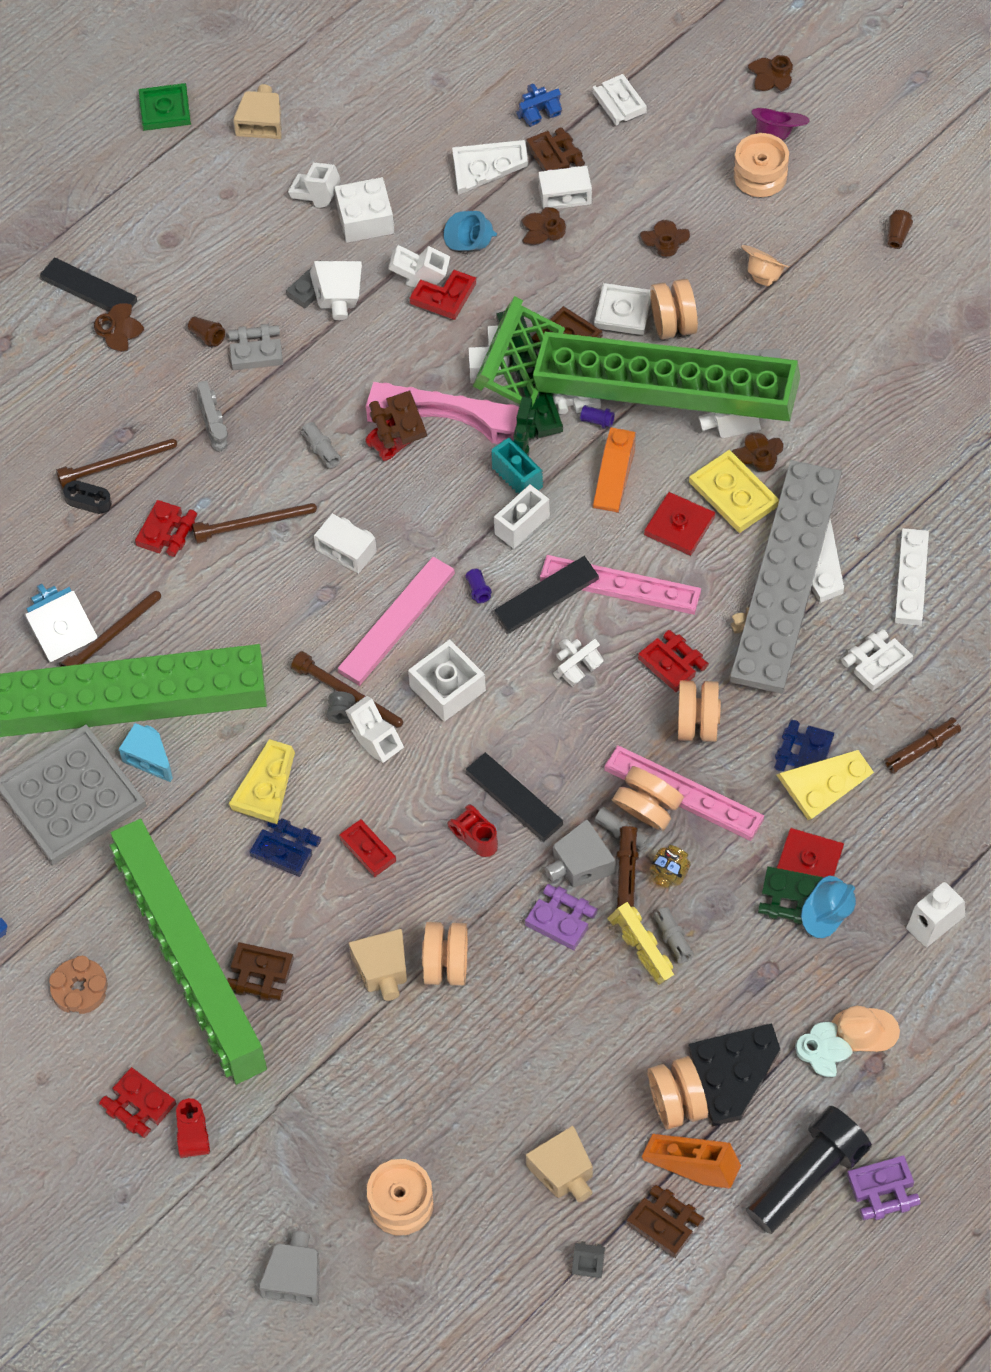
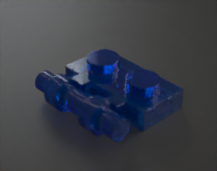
[774,720,835,771]
[249,818,321,877]

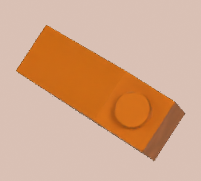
[593,427,636,513]
[641,1134,741,1189]

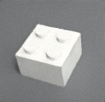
[335,177,394,243]
[408,639,486,722]

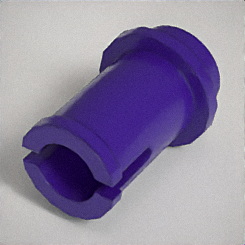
[580,405,615,429]
[465,569,492,603]

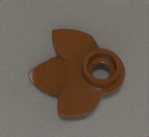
[748,55,793,91]
[521,207,566,244]
[640,220,690,257]
[94,304,144,352]
[732,432,784,472]

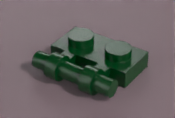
[514,397,536,456]
[758,866,823,925]

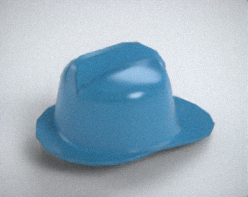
[444,211,497,251]
[801,876,856,938]

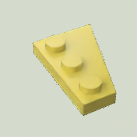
[229,739,295,824]
[777,750,874,820]
[607,902,674,985]

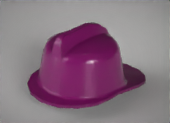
[752,108,810,140]

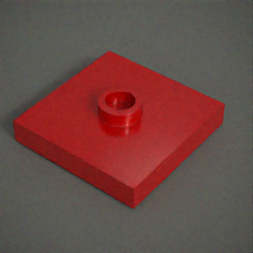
[644,492,715,556]
[777,828,844,878]

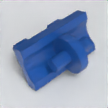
[516,83,562,127]

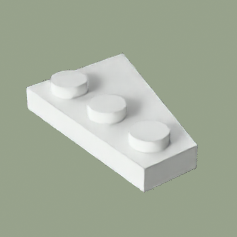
[452,140,528,195]
[811,519,844,603]

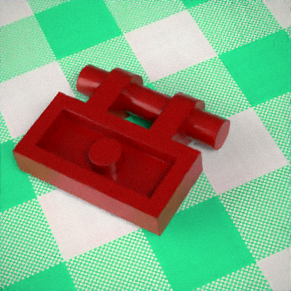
[135,500,198,557]
[638,630,709,692]
[99,1067,176,1138]

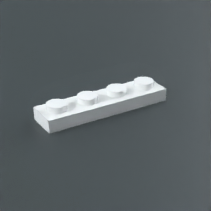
[895,528,929,626]

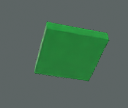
[138,83,191,131]

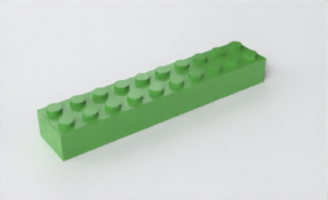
[533,332,800,422]
[0,644,267,737]
[109,818,267,1085]

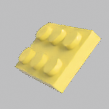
[689,450,779,533]

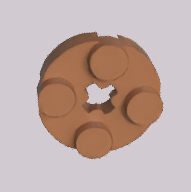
[49,956,108,1014]

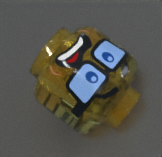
[649,845,691,889]

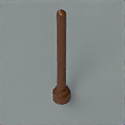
[56,439,178,489]
[192,503,317,544]
[59,591,161,667]
[291,651,403,728]

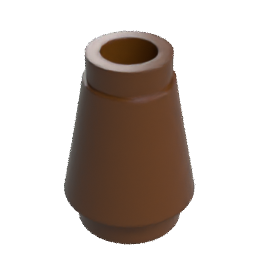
[887,210,913,249]
[188,316,225,346]

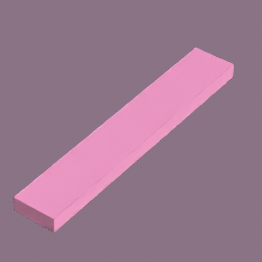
[540,555,701,615]
[338,557,455,686]
[605,745,764,841]

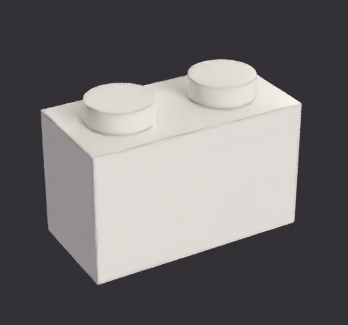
[538,166,592,209]
[494,485,550,549]
[314,513,377,574]

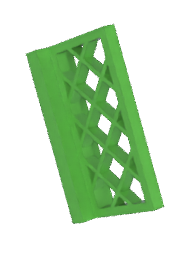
[473,296,565,407]

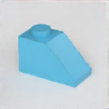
[119,723,173,782]

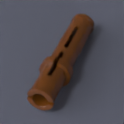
[884,717,961,774]
[616,826,639,909]

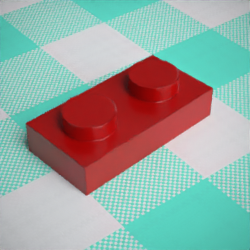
[339,819,396,878]

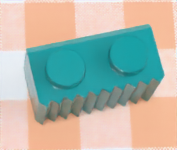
[492,438,543,495]

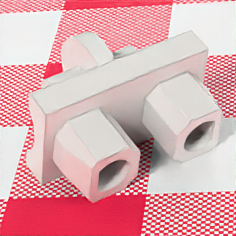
[553,639,604,687]

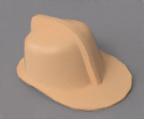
[741,245,790,286]
[832,1006,900,1052]

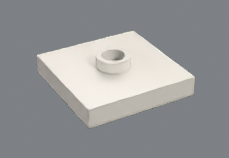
[594,283,651,335]
[25,591,98,663]

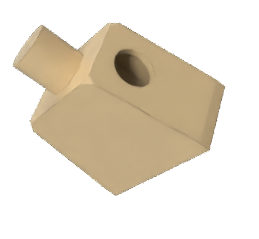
[234,84,282,139]
[349,929,407,1001]
[526,1126,593,1203]

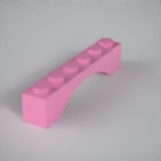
[366,382,519,444]

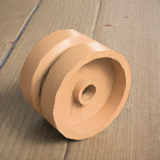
[734,133,789,197]
[650,279,698,340]
[678,680,721,742]
[612,766,684,831]
[422,922,468,986]
[648,1056,708,1130]
[367,1159,433,1236]

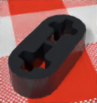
[63,481,112,514]

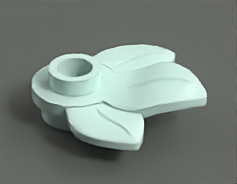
[795,1022,853,1077]

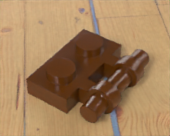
[526,127,585,171]
[369,390,428,448]
[227,942,294,1001]
[627,1184,705,1258]

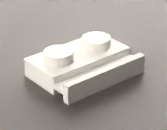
[593,74,647,125]

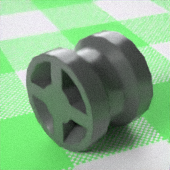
[327,691,355,724]

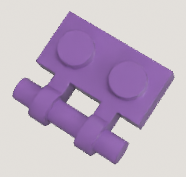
[525,884,598,951]
[847,1155,921,1221]

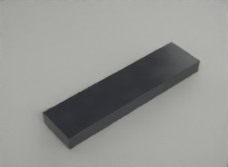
[40,257,137,312]
[494,556,599,634]
[466,752,563,842]

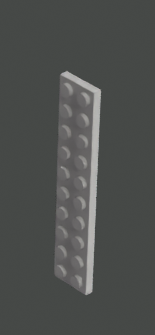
[730,460,842,694]

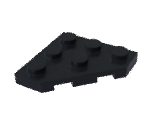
[688,1023,780,1127]

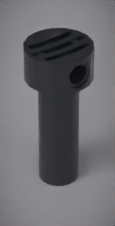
[746,1105,872,1234]

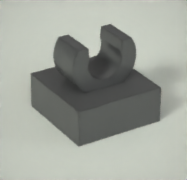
[572,1241,605,1278]

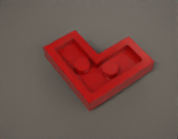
[409,270,477,320]

